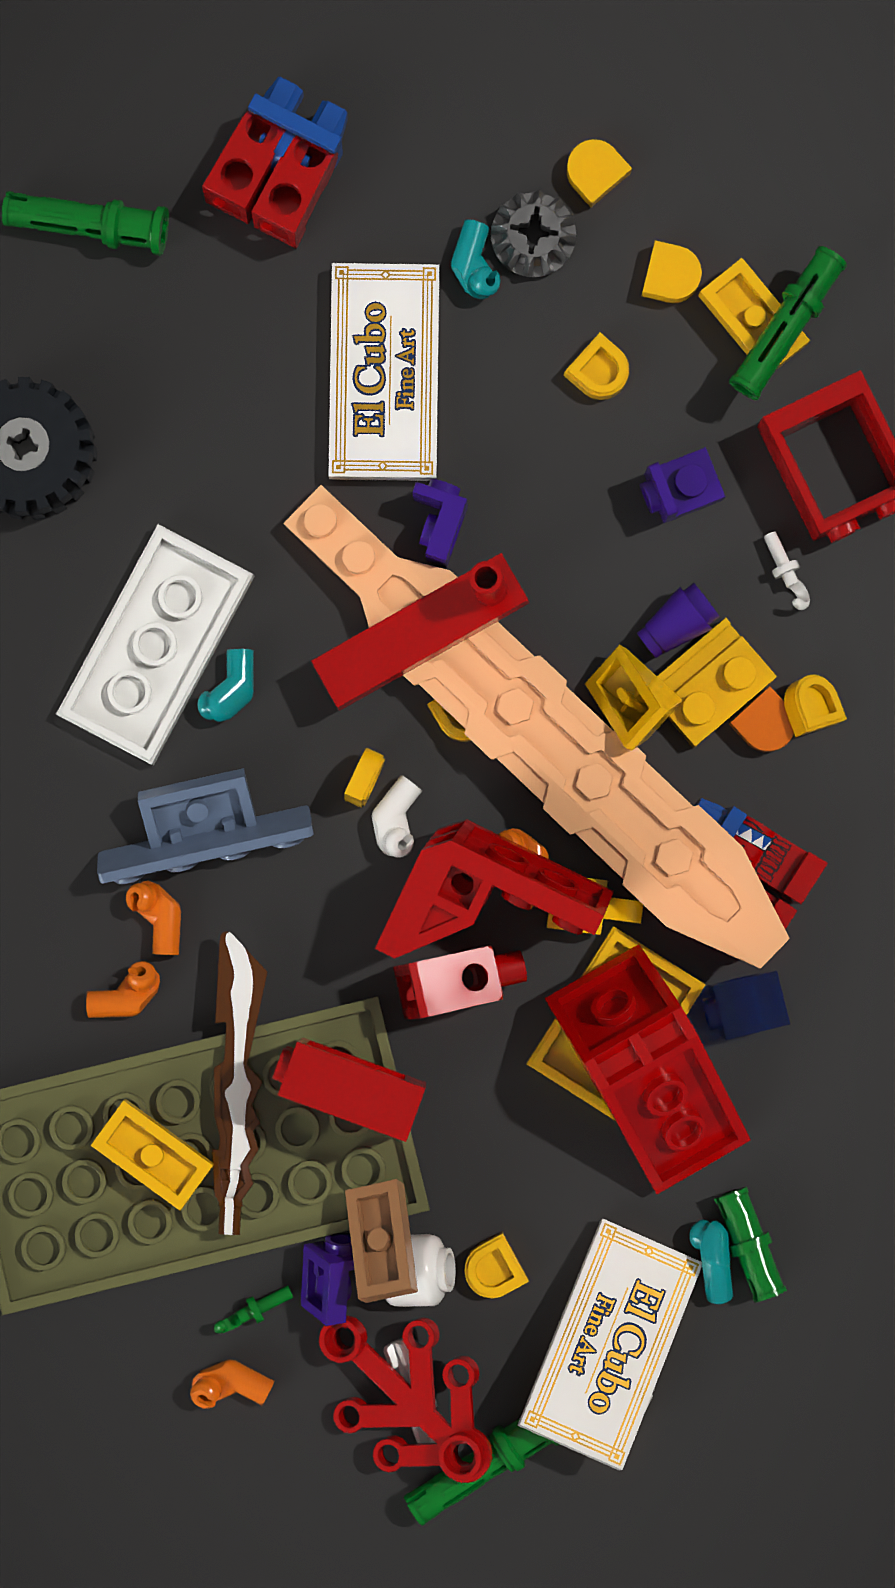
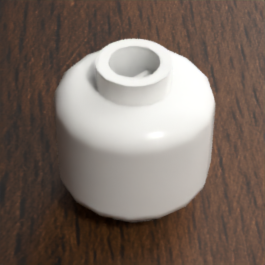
[386,1234,456,1307]

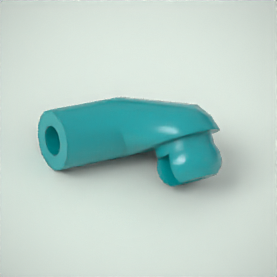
[451,219,501,299]
[197,649,254,722]
[689,1220,733,1304]

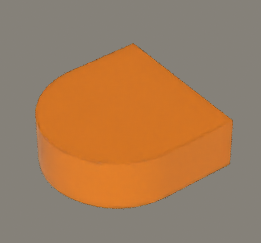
[729,686,794,752]

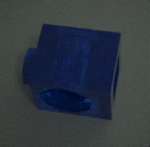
[702,970,790,1040]

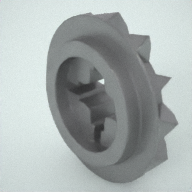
[491,190,576,277]

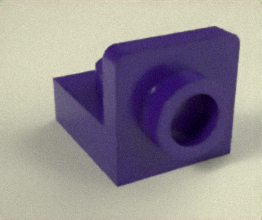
[640,447,726,523]
[412,479,468,568]
[301,1233,355,1326]

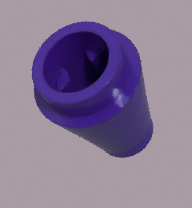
[637,583,720,658]

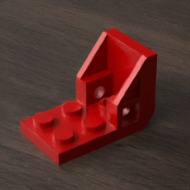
[375,819,614,959]
[544,944,751,1194]

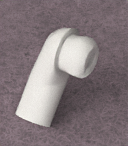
[372,775,422,858]

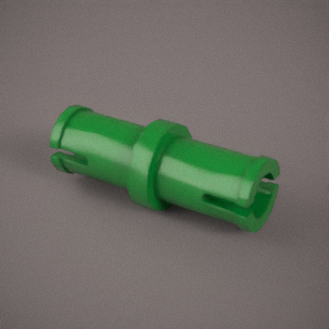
[714,1186,787,1303]

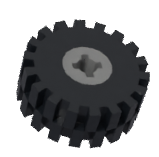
[0,377,97,520]

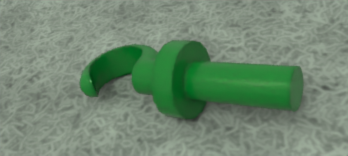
[214,1285,294,1334]

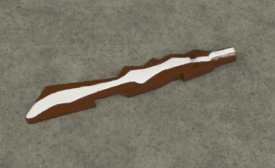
[212,931,268,1235]

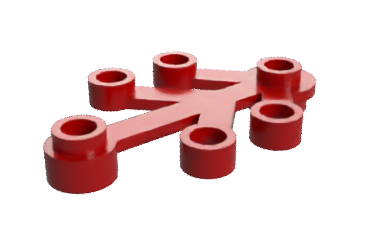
[319,1315,492,1483]

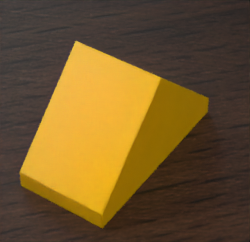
[585,644,683,751]

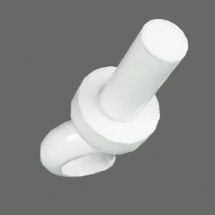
[764,531,810,610]

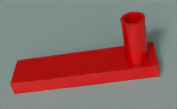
[311,553,529,711]

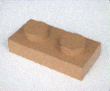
[345,1179,418,1303]

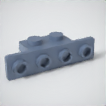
[97,768,314,884]

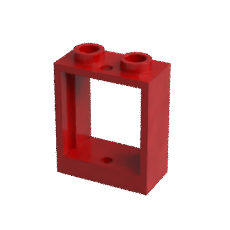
[757,370,895,543]
[272,1037,426,1142]

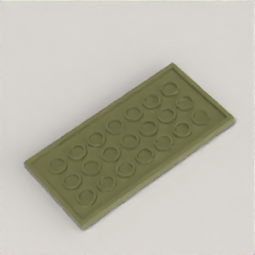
[0,996,430,1315]

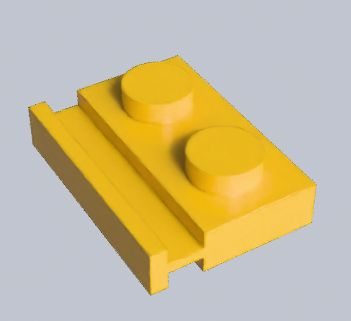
[657,618,777,748]

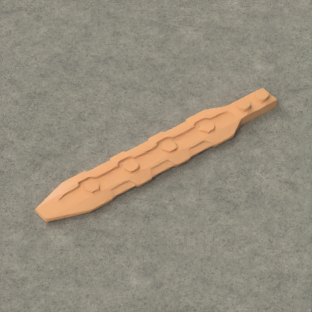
[284,485,790,969]

